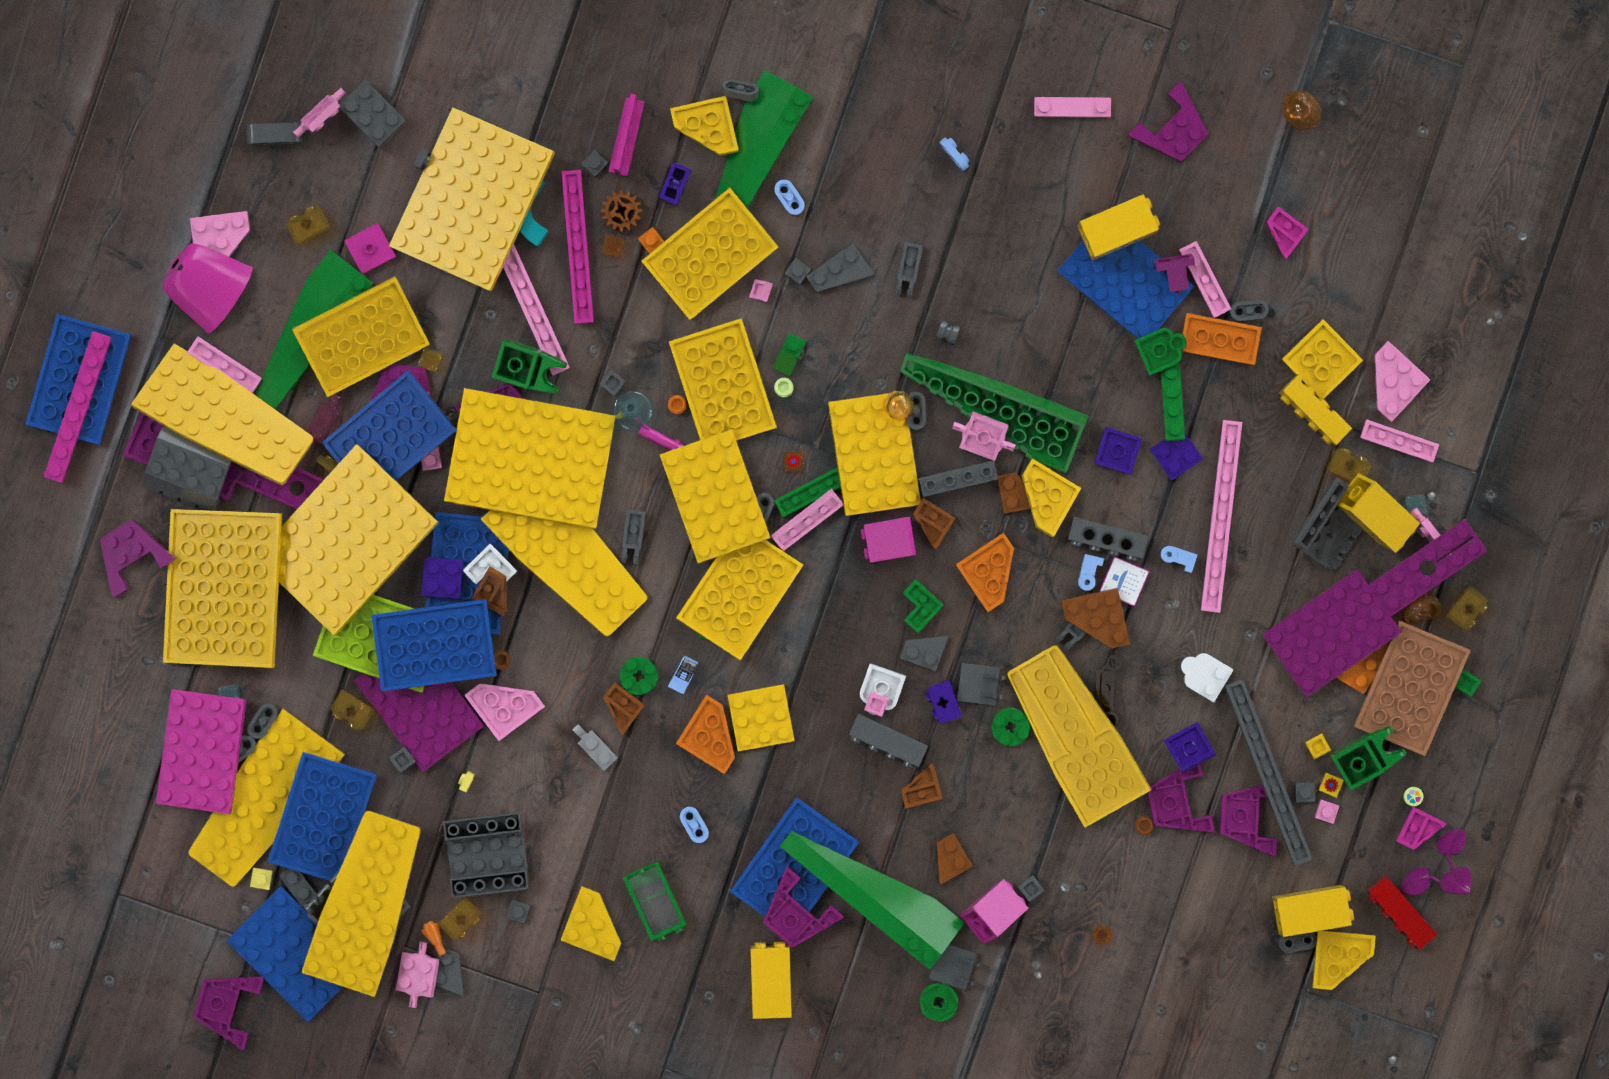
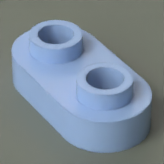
[939,137,970,171]
[775,180,804,215]
[680,807,709,843]

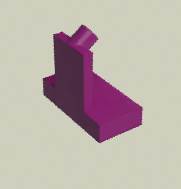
[1153,253,1195,294]

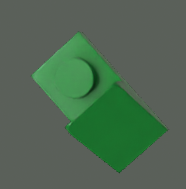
[773,333,806,376]

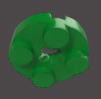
[619,657,658,695]
[991,708,1030,746]
[920,983,958,1022]

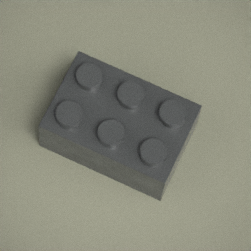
[339,80,408,150]

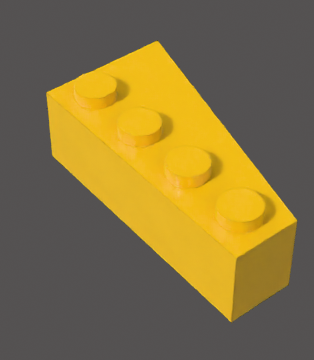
[1279,374,1352,446]

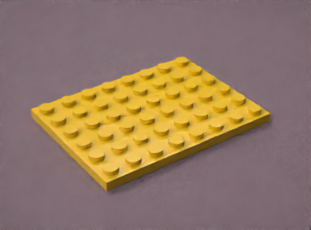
[389,107,555,292]
[444,388,616,529]
[279,444,439,636]
[163,509,282,668]

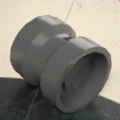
[936,320,960,345]

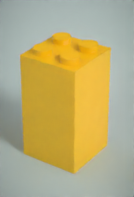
[1077,194,1160,261]
[1337,473,1420,553]
[1272,885,1354,937]
[751,941,792,1019]

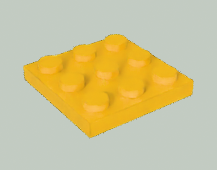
[1281,319,1363,399]
[728,684,795,751]

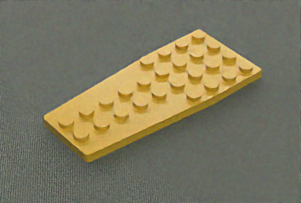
[131,344,313,485]
[480,510,647,637]
[1008,645,1152,827]
[189,709,345,887]
[301,811,421,997]

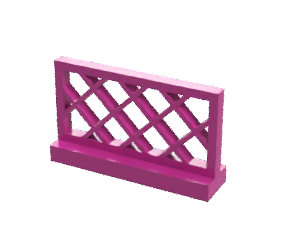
[609,94,645,177]

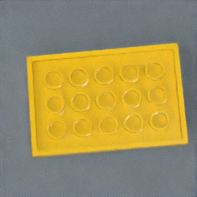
[642,188,779,320]
[292,276,430,397]
[669,318,777,441]
[828,391,921,516]
[660,429,770,564]
[676,540,803,661]

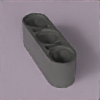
[246,123,302,145]

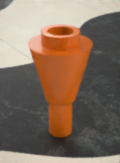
[421,921,446,957]

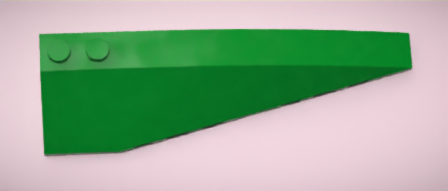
[715,70,813,209]
[254,250,376,410]
[900,353,1089,473]
[779,831,964,970]

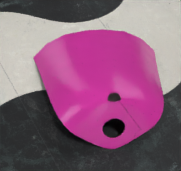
[162,244,253,334]

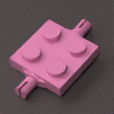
[293,87,346,138]
[952,412,1016,461]
[1410,507,1451,557]
[396,942,440,1008]

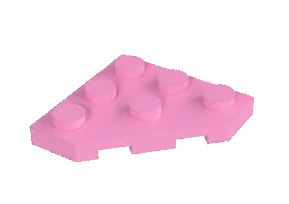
[190,211,250,257]
[1374,341,1430,422]
[465,684,545,741]

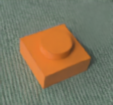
[638,227,664,254]

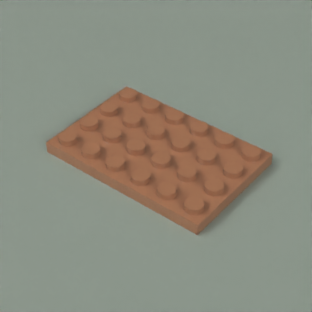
[1354,620,1471,756]

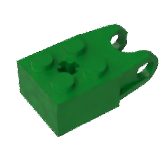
[492,339,567,393]
[1330,726,1407,791]

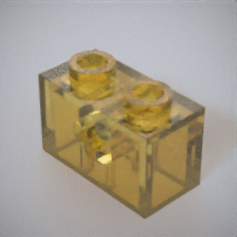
[285,205,332,246]
[1325,447,1372,482]
[1444,586,1489,631]
[330,689,376,731]
[438,896,483,940]

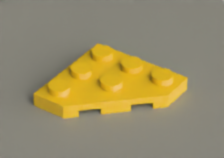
[670,96,739,156]
[1022,459,1081,538]
[561,886,621,961]
[1312,930,1376,990]

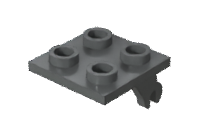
[957,663,1005,706]
[929,945,981,990]

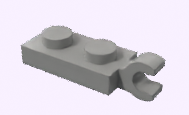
[572,724,618,771]

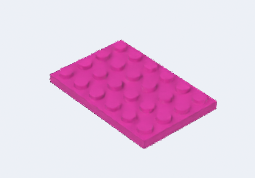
[156,689,247,814]

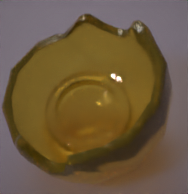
[883,390,914,421]

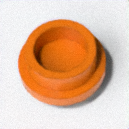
[668,395,687,414]

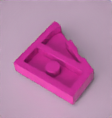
[1266,206,1309,259]
[1396,807,1447,850]

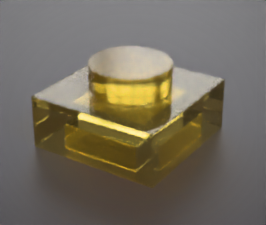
[418,348,443,372]
[316,455,336,472]

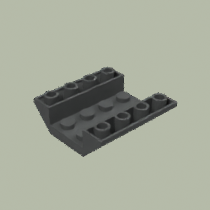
[443,812,529,898]

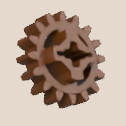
[601,190,643,232]

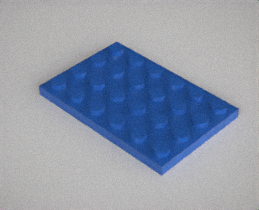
[1057,241,1194,339]
[26,314,132,445]
[322,370,457,481]
[426,512,509,634]
[371,599,497,691]
[268,751,377,881]
[730,797,859,917]
[227,886,343,1022]

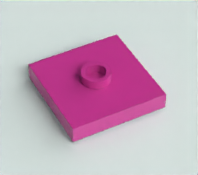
[344,223,396,275]

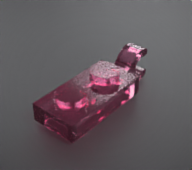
[306,393,342,445]

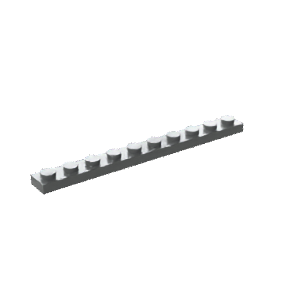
[1224,679,1313,866]

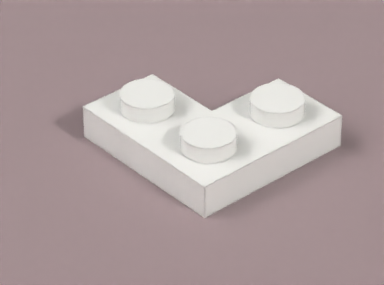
[463,544,517,584]

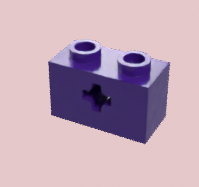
[659,162,692,207]
[925,680,962,724]

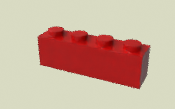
[1366,876,1437,950]

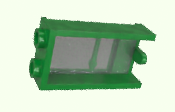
[623,861,687,942]

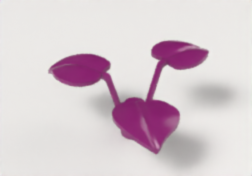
[1400,828,1472,896]

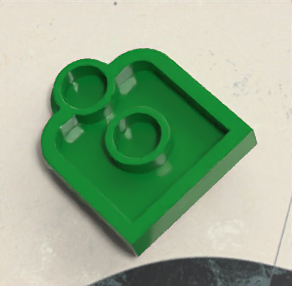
[1134,328,1187,376]

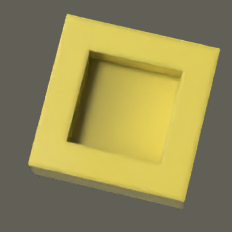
[458,771,476,792]
[250,867,273,890]

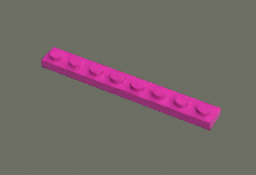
[562,170,594,324]
[44,331,112,483]

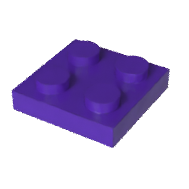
[1094,427,1142,475]
[1149,433,1203,481]
[421,557,464,599]
[1164,722,1216,774]

